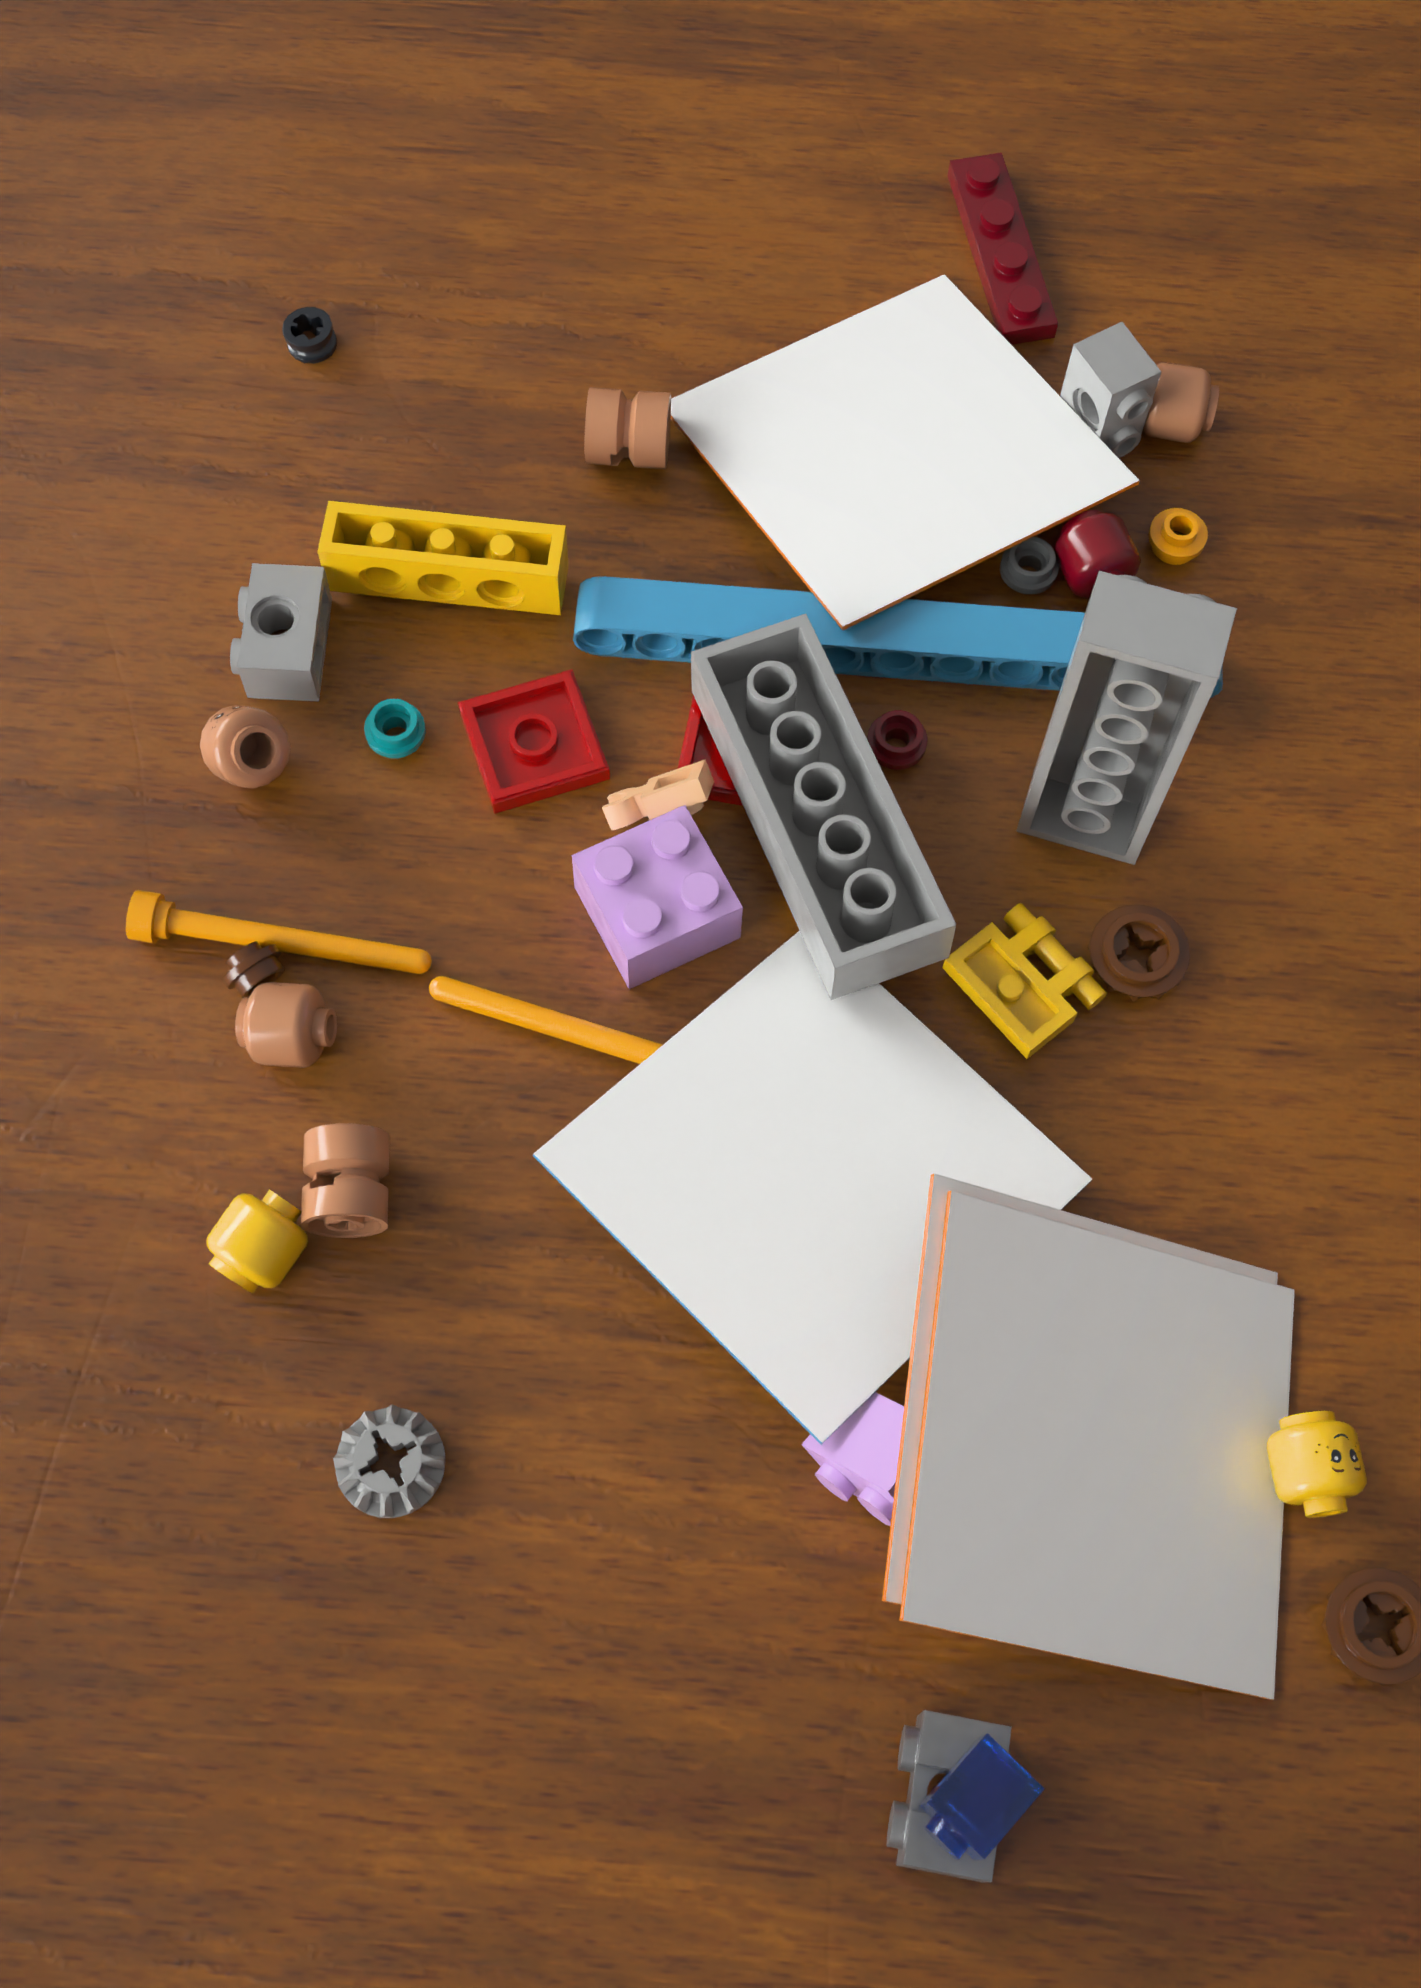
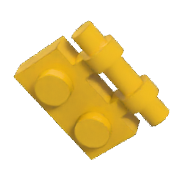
[942,903,1107,1059]

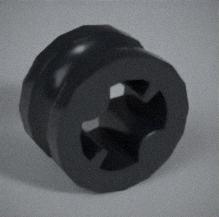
[282,307,337,364]

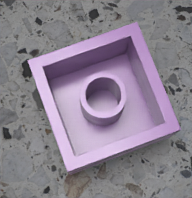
[572,805,743,989]

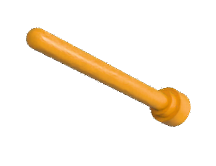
[126,890,432,974]
[429,976,663,1064]

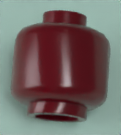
[1054,510,1141,599]

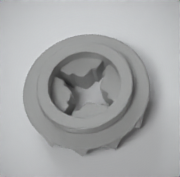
[333,1404,445,1518]

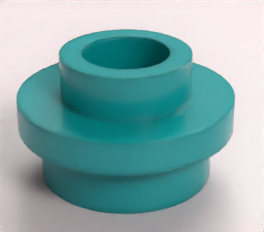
[364,698,426,758]

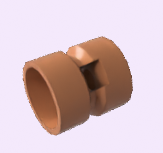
[584,387,671,470]
[301,1123,390,1238]

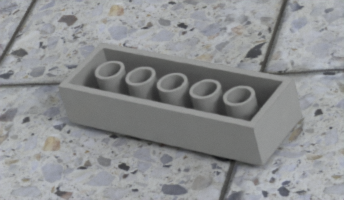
[1016,571,1237,865]
[691,613,956,1000]

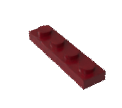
[947,152,1058,345]

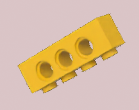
[318,501,569,615]

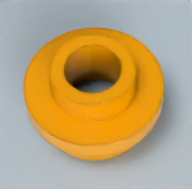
[1148,508,1208,565]

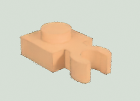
[602,759,714,830]

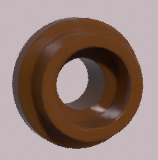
[222,941,285,998]

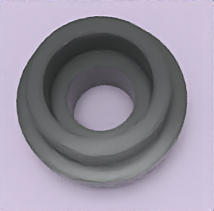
[1000,537,1059,594]

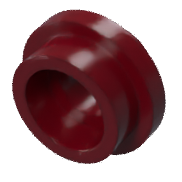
[867,710,928,770]

